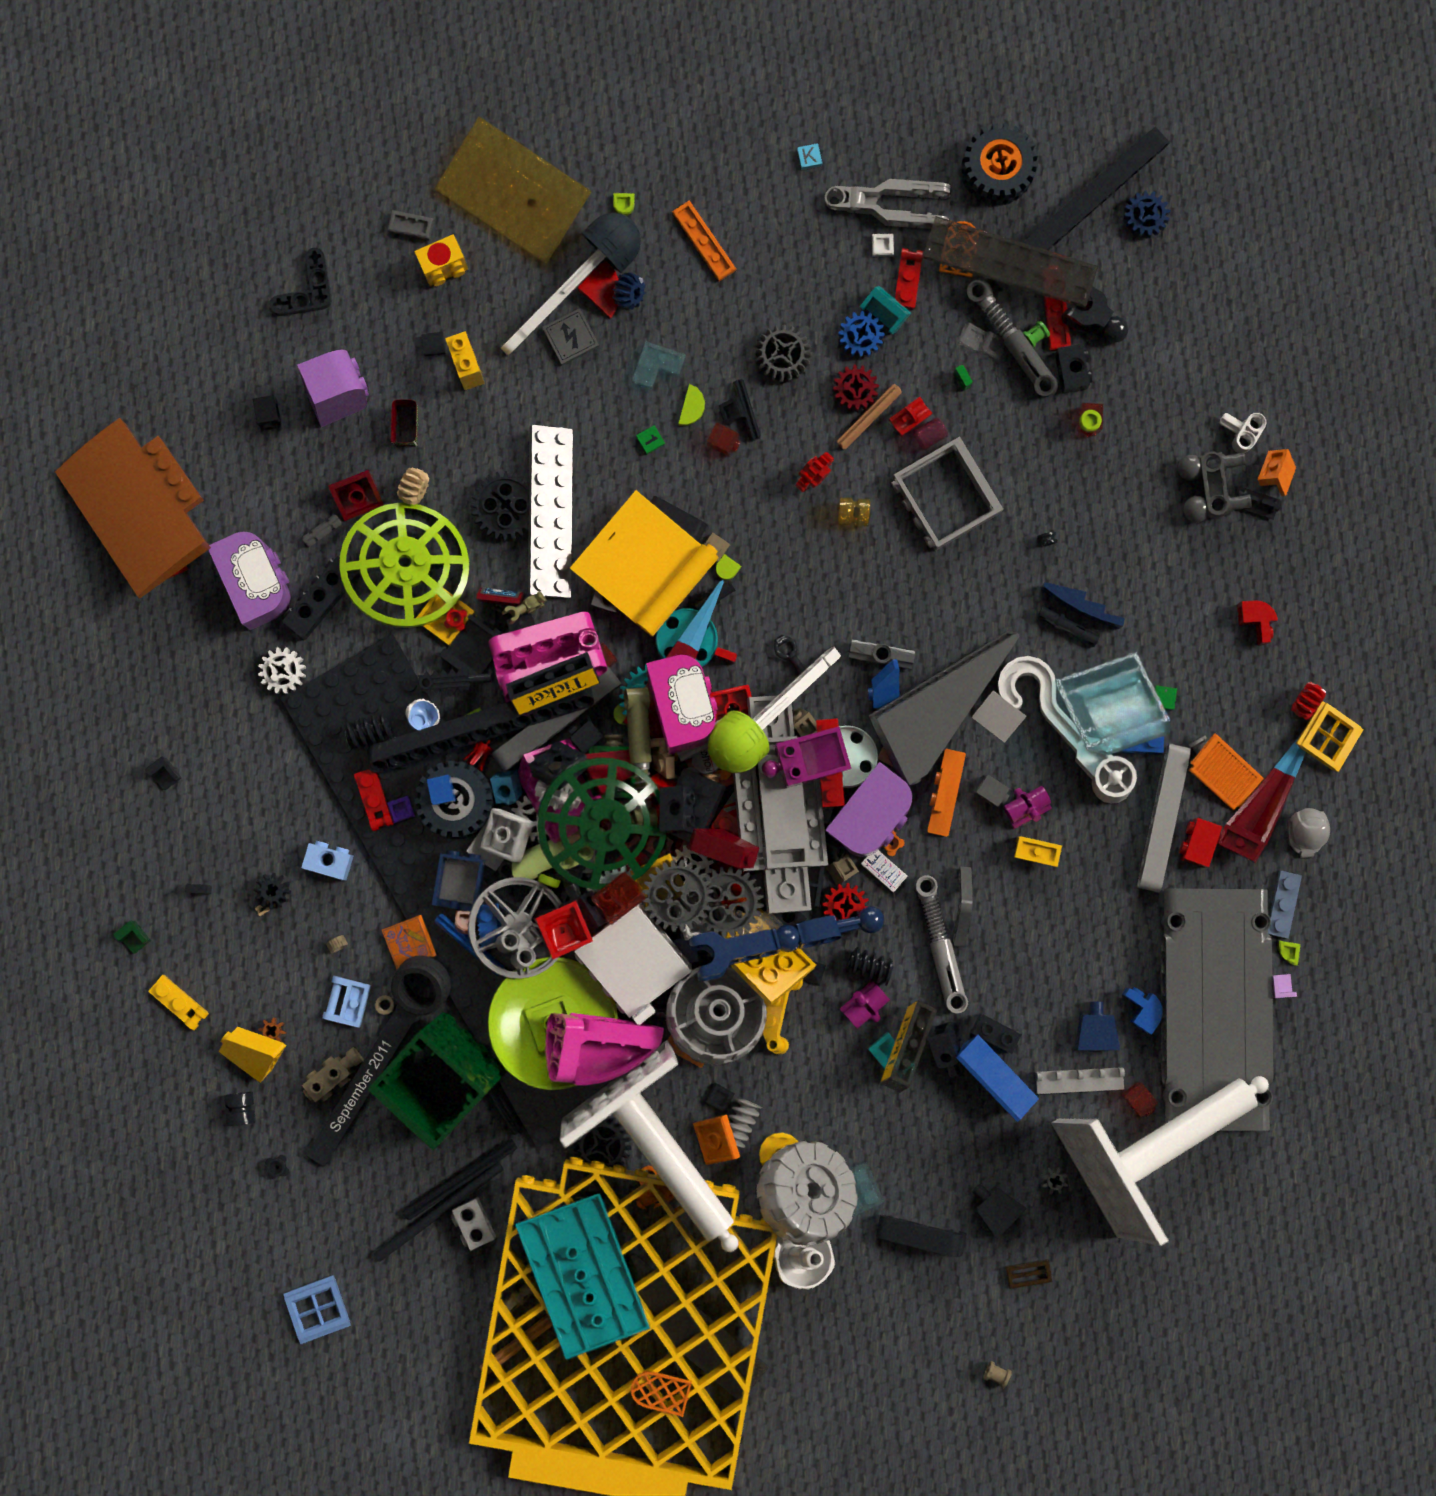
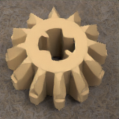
[397,467,429,505]

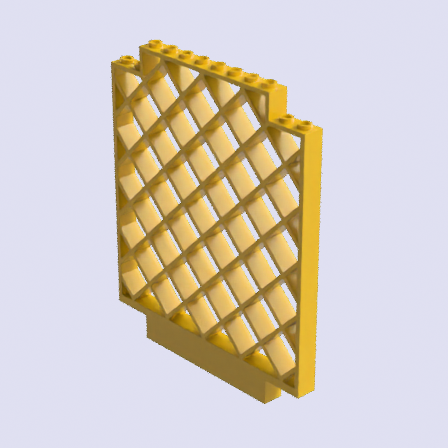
[469,1157,777,1496]

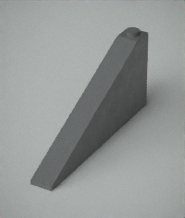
[869,631,1020,785]

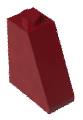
[584,750,635,796]
[688,828,759,868]

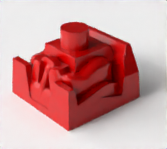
[534,901,593,959]

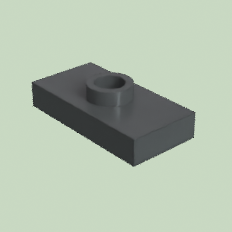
[388,210,434,241]

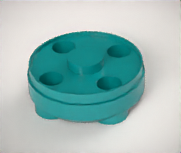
[656,608,718,667]

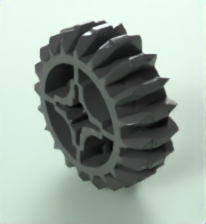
[754,324,812,383]

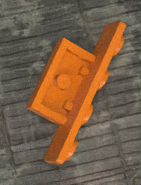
[927,749,966,837]

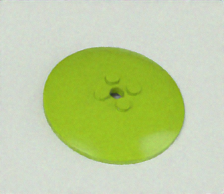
[488,957,618,1090]

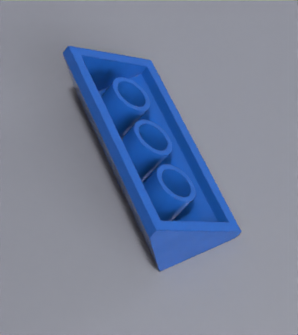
[956,1035,1039,1122]

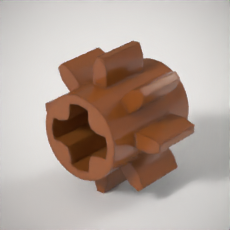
[258,1018,287,1042]

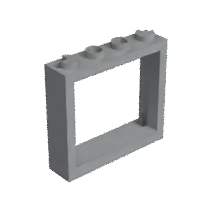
[891,437,1003,551]

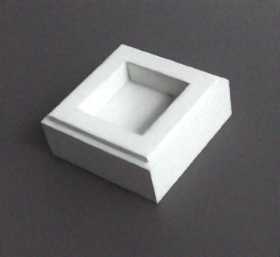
[872,234,894,257]

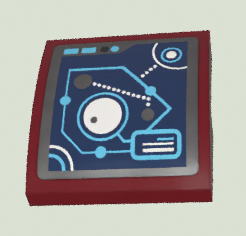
[476,587,525,607]

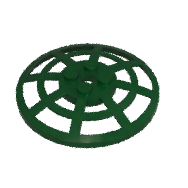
[536,757,667,890]

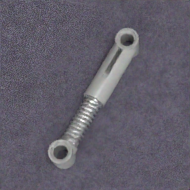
[914,875,968,1013]

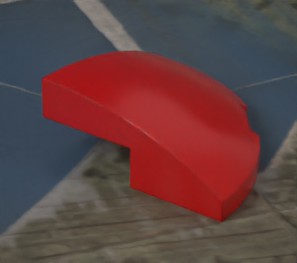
[578,260,618,319]

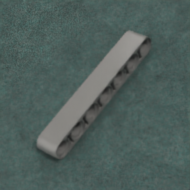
[1137,743,1191,893]

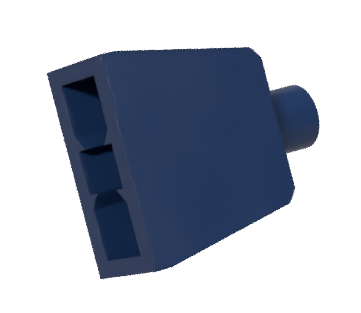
[1075,1001,1120,1050]

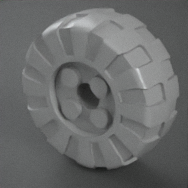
[666,965,767,1065]
[757,1141,857,1245]

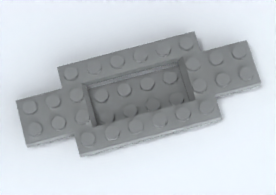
[733,696,828,914]

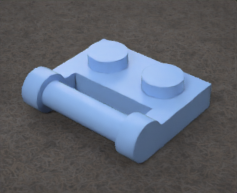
[322,976,371,1028]

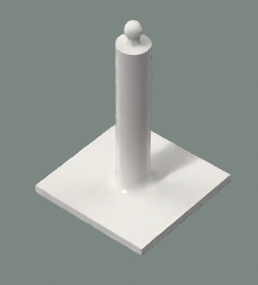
[560,1040,738,1252]
[1051,1076,1269,1246]

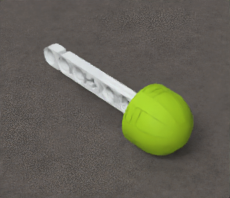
[708,647,841,773]

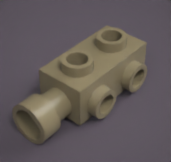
[302,1047,364,1102]

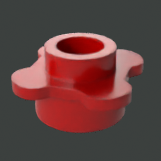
[444,608,467,631]

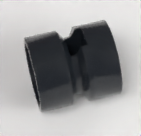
[224,1092,256,1126]

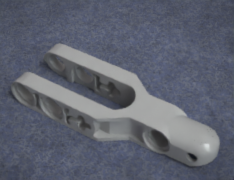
[824,179,951,230]

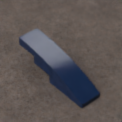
[1041,582,1125,629]

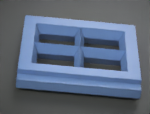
[283,1275,351,1344]

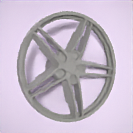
[468,877,562,979]

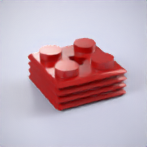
[710,685,752,722]

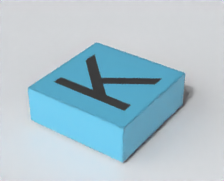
[797,144,822,170]

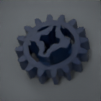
[1123,190,1171,238]

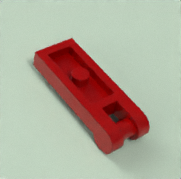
[895,248,923,310]
[354,769,394,831]

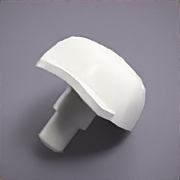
[773,1235,835,1290]

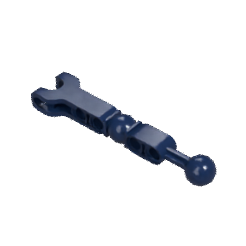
[688,906,884,982]

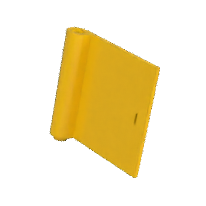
[570,490,719,637]

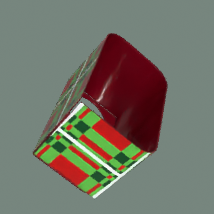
[391,399,418,446]

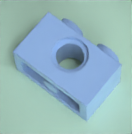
[301,841,353,880]

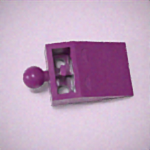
[762,726,851,788]

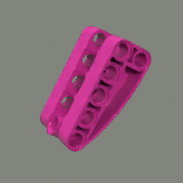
[488,612,608,703]

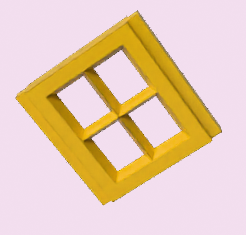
[1295,701,1364,772]

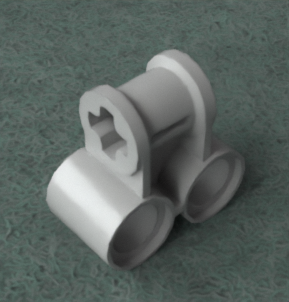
[496,920,544,969]

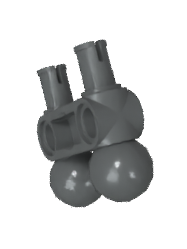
[1177,452,1252,523]

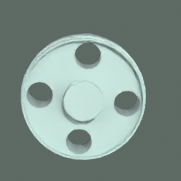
[840,726,878,788]

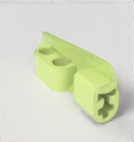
[512,827,605,880]

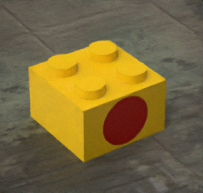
[414,234,468,286]

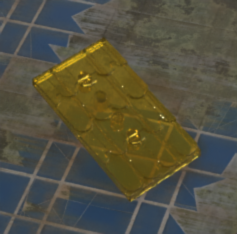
[434,116,592,264]

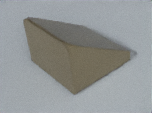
[826,853,859,884]

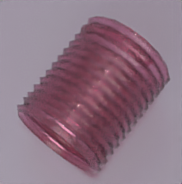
[913,417,948,450]

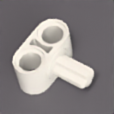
[1219,413,1266,453]

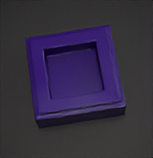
[387,796,415,823]

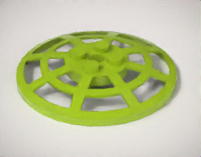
[340,503,469,628]

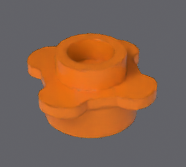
[882,831,905,856]

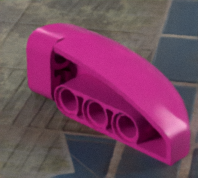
[545,1013,664,1085]

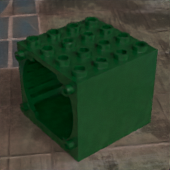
[367,1012,507,1151]

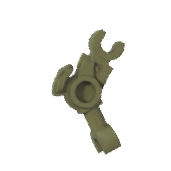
[502,591,547,624]

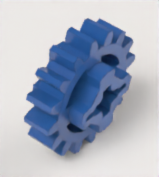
[838,311,885,359]

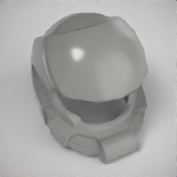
[1287,808,1330,858]

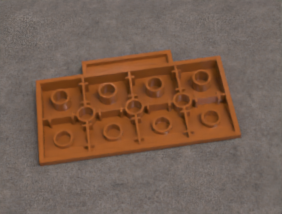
[55,418,211,598]

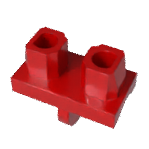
[889,397,933,437]

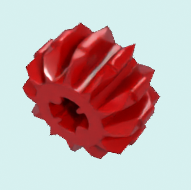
[1291,682,1326,720]

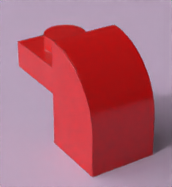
[1237,601,1278,645]

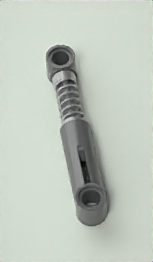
[967,280,1059,396]

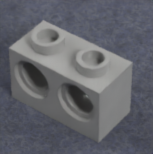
[451,1197,496,1251]

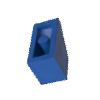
[868,659,899,708]

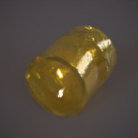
[838,497,870,527]

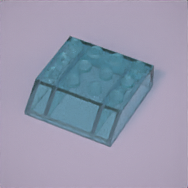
[1055,652,1170,755]

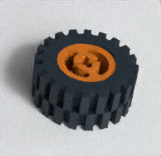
[961,123,1038,205]

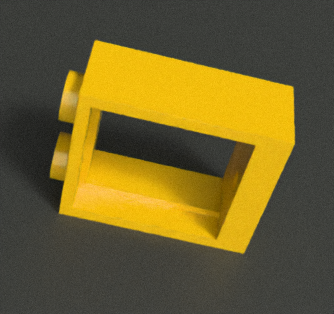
[445,331,485,390]

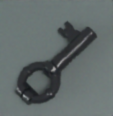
[774,635,807,675]

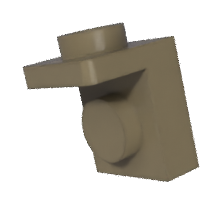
[792,708,817,737]

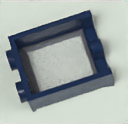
[432,850,486,911]

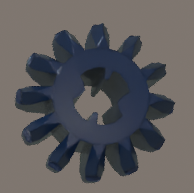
[612,272,646,310]

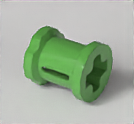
[1023,321,1050,348]

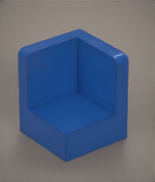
[427,775,456,805]

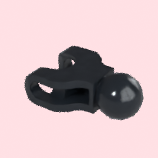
[1062,284,1129,343]

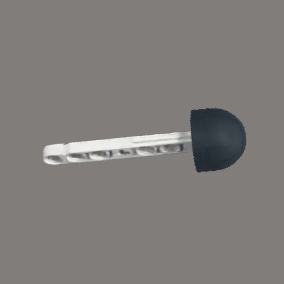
[501,213,641,355]

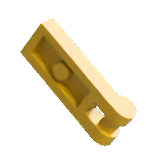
[148,975,209,1031]

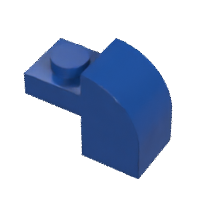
[1122,987,1163,1035]

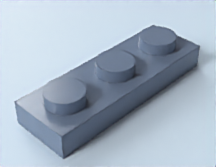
[1268,871,1302,939]

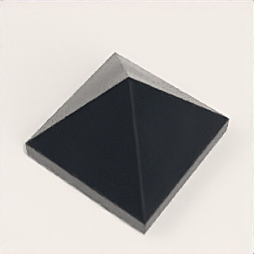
[803,961,826,986]

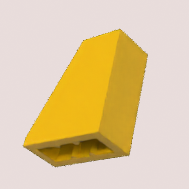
[219,1027,286,1083]

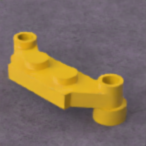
[763,979,803,1054]

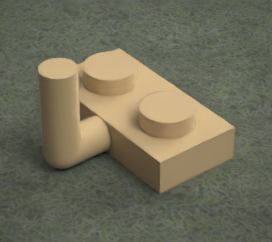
[650,738,675,779]

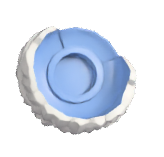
[405,699,440,731]

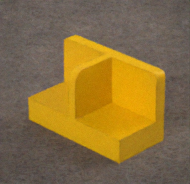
[1014,836,1062,867]

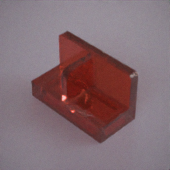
[591,872,646,925]

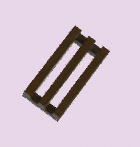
[1005,1259,1053,1289]

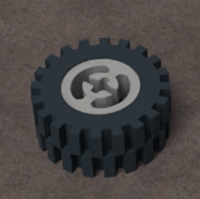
[415,761,494,839]

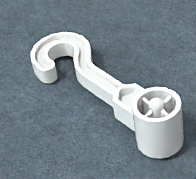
[998,656,1137,804]

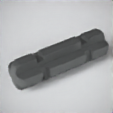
[302,515,342,547]

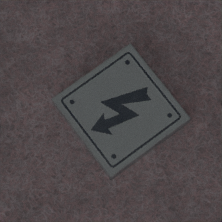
[542,308,599,366]

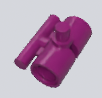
[1003,786,1052,829]
[840,981,890,1029]

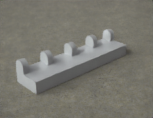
[1035,1067,1125,1094]

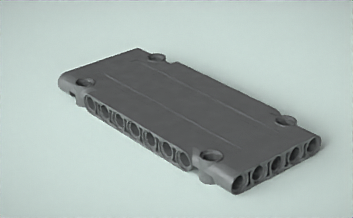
[1160,888,1273,1131]

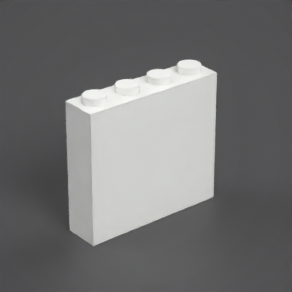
[574,899,692,1018]

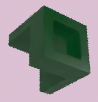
[113,921,151,954]

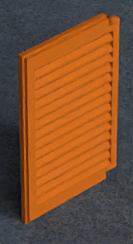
[1189,733,1264,811]

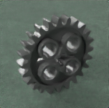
[642,860,714,932]
[692,866,764,938]

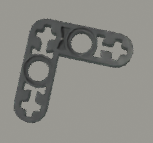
[953,866,973,947]

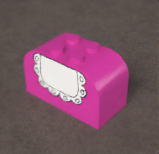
[646,655,718,755]

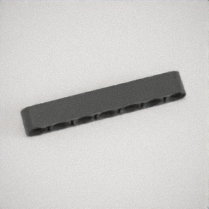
[491,667,622,773]

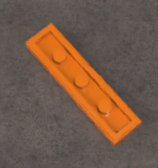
[672,200,736,282]

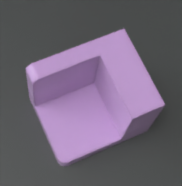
[1272,974,1297,998]

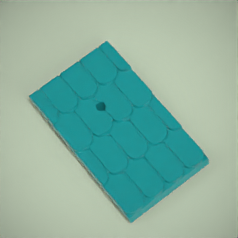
[515,1194,651,1360]

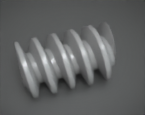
[728,1099,762,1148]

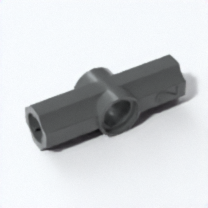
[848,640,915,670]

